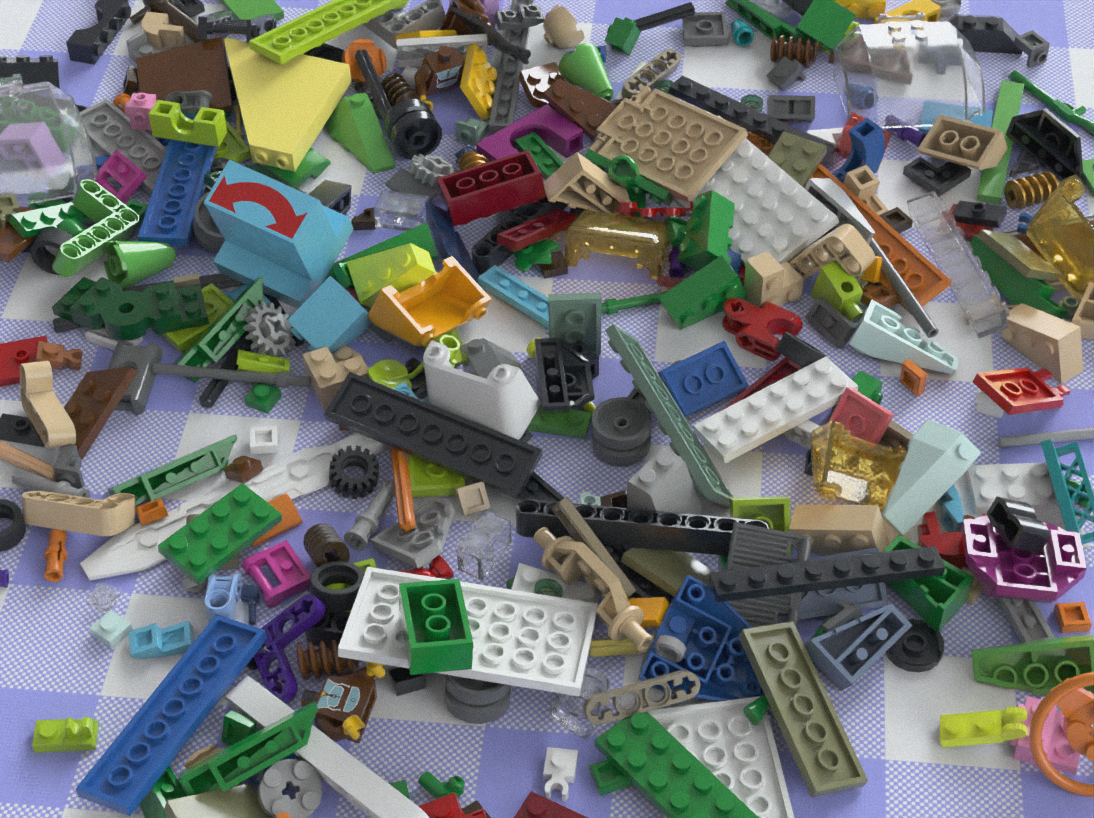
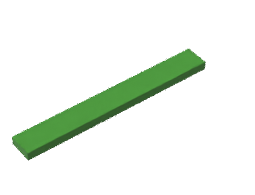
[977,80,1024,204]

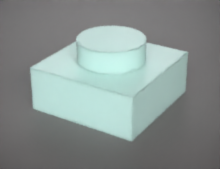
[90,610,133,649]

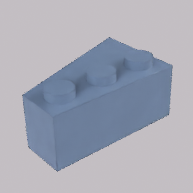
[804,603,912,691]

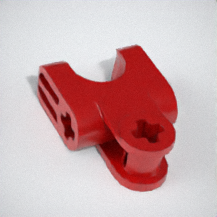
[722,298,803,361]

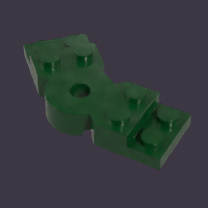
[52,277,209,341]

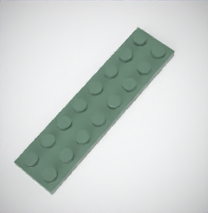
[605,324,734,509]

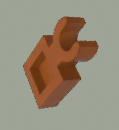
[861,281,898,308]
[36,341,83,370]

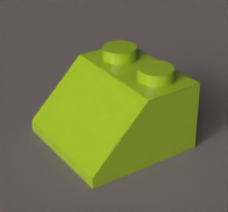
[729,496,791,555]

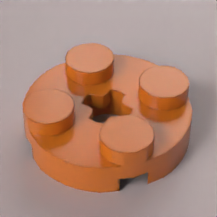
[342,39,387,85]

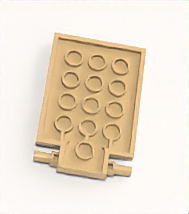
[587,86,748,203]

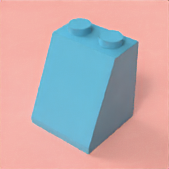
[287,276,372,354]

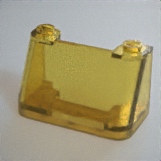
[1027,174,1094,298]
[564,211,671,280]
[810,421,908,512]

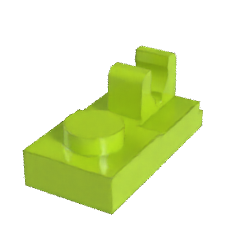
[236,350,290,374]
[32,717,99,753]

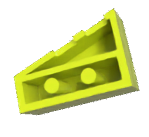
[347,243,436,308]

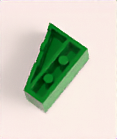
[659,255,748,330]

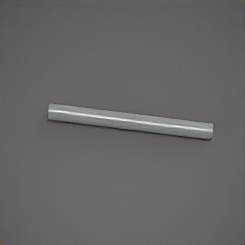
[998,428,1094,448]

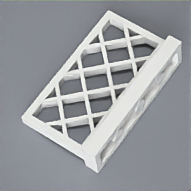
[397,34,488,70]

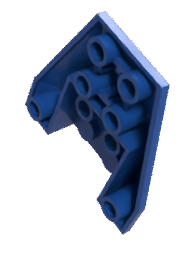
[638,575,764,702]

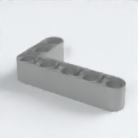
[363,0,445,49]

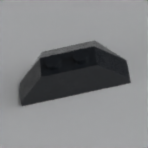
[933,14,1023,54]
[1005,108,1083,191]
[534,338,595,414]

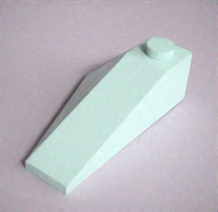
[849,300,959,374]
[881,419,981,536]

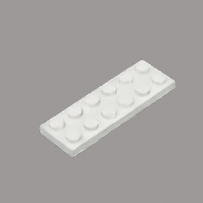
[693,357,858,464]

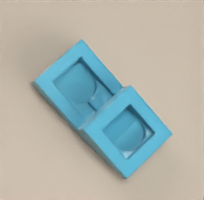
[937,484,963,533]
[129,621,194,658]

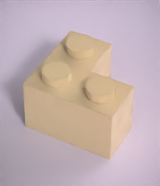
[744,251,804,307]
[303,346,371,410]

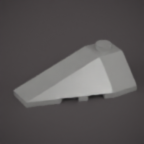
[805,178,875,244]

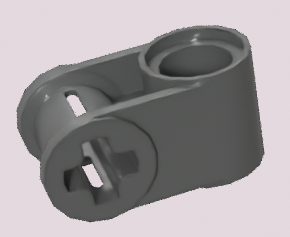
[166,90,213,114]

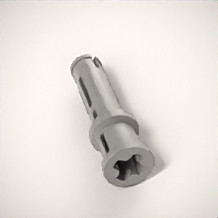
[12,467,90,498]
[344,479,395,551]

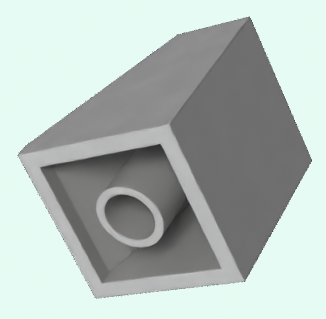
[627,448,705,515]

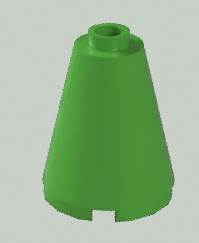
[558,43,614,102]
[103,241,176,288]

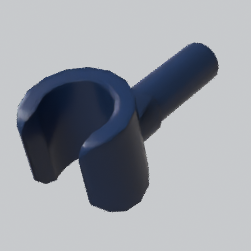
[241,585,260,624]

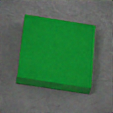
[795,0,856,53]

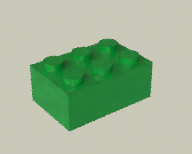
[399,579,473,675]

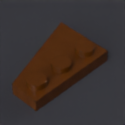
[542,79,617,141]

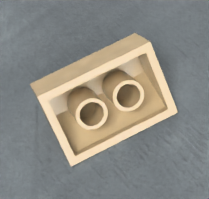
[917,115,1008,170]

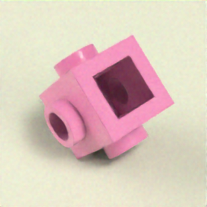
[125,93,157,131]

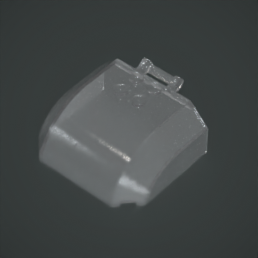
[833,13,986,128]
[0,74,98,206]

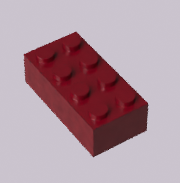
[437,150,546,226]

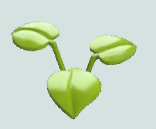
[367,328,463,389]

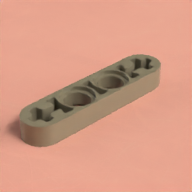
[621,49,681,98]
[583,670,700,725]

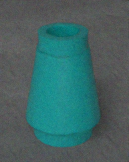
[731,19,754,46]

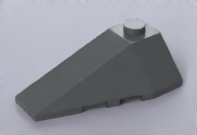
[460,338,521,379]

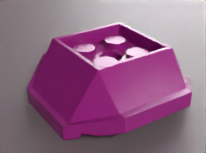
[962,516,1087,604]

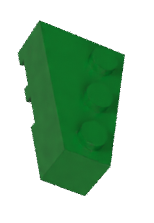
[678,190,735,271]
[883,535,974,633]

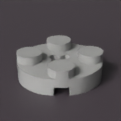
[257,759,322,818]

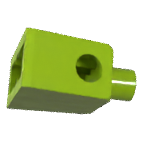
[811,260,864,323]

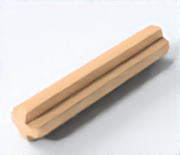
[0,441,56,482]

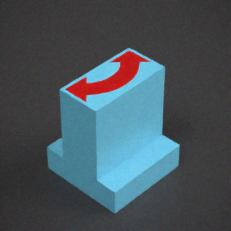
[204,159,353,309]

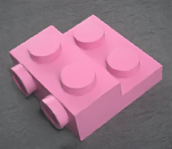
[1010,696,1080,775]

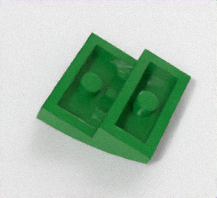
[263,147,331,190]

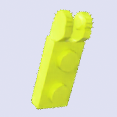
[940,707,1027,748]

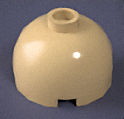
[543,4,585,49]

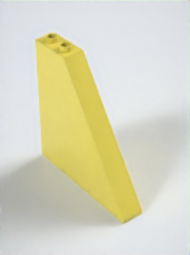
[224,37,352,172]

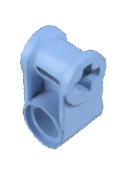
[204,573,241,622]

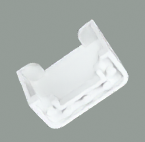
[423,341,541,440]

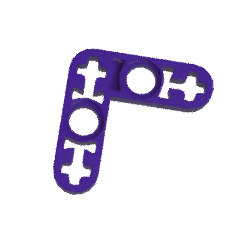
[254,594,325,704]

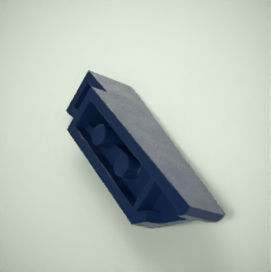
[425,202,480,284]

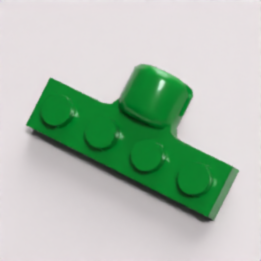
[584,149,673,206]
[9,202,95,238]

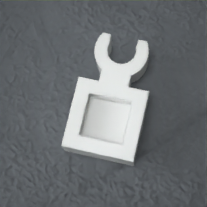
[543,747,578,801]

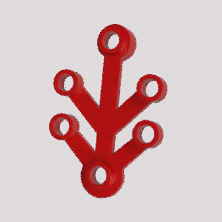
[615,201,694,217]

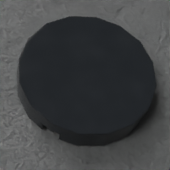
[886,619,944,673]

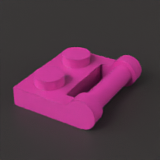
[92,149,148,204]
[241,540,311,607]

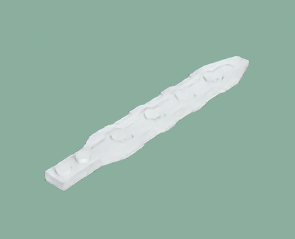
[80,433,390,581]

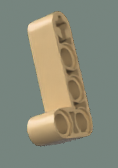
[788,224,875,279]
[20,360,76,449]
[22,491,136,536]

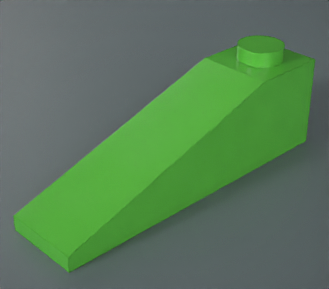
[325,92,396,174]
[971,635,1094,696]

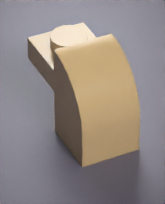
[142,12,186,51]
[843,165,889,215]

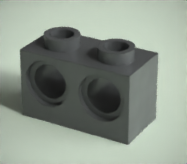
[767,95,815,122]

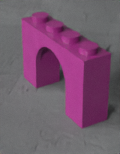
[476,104,583,162]

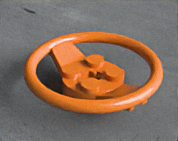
[1029,672,1094,797]

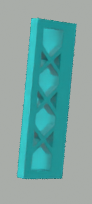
[1040,439,1094,545]

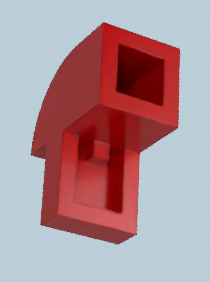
[917,512,968,569]

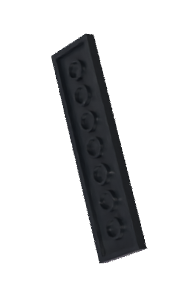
[324,372,543,499]

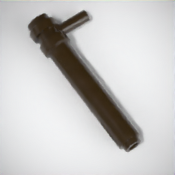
[130,0,216,43]

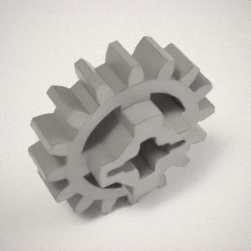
[408,154,459,188]
[243,303,296,357]

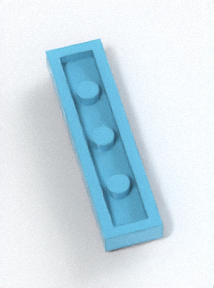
[478,265,549,329]

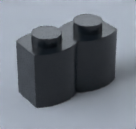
[987,496,1050,553]

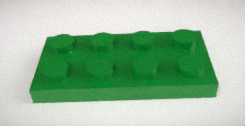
[158,483,282,584]

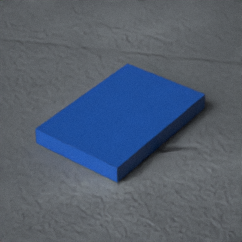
[658,341,749,418]

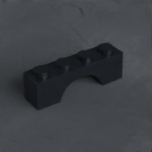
[66,0,132,65]

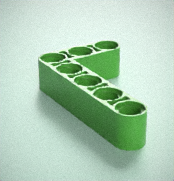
[52,179,139,277]

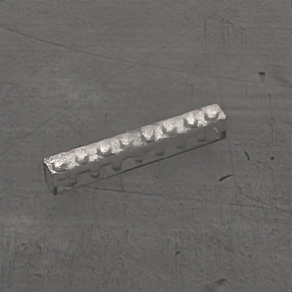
[907,191,1010,338]

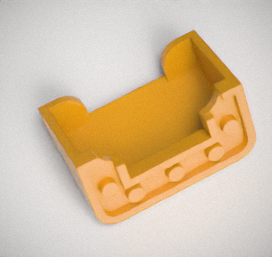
[367,256,491,347]

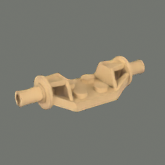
[533,527,653,652]

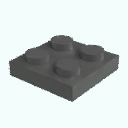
[682,12,729,47]

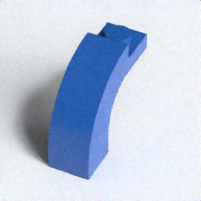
[833,117,885,183]

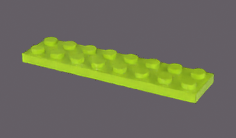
[249,0,409,64]

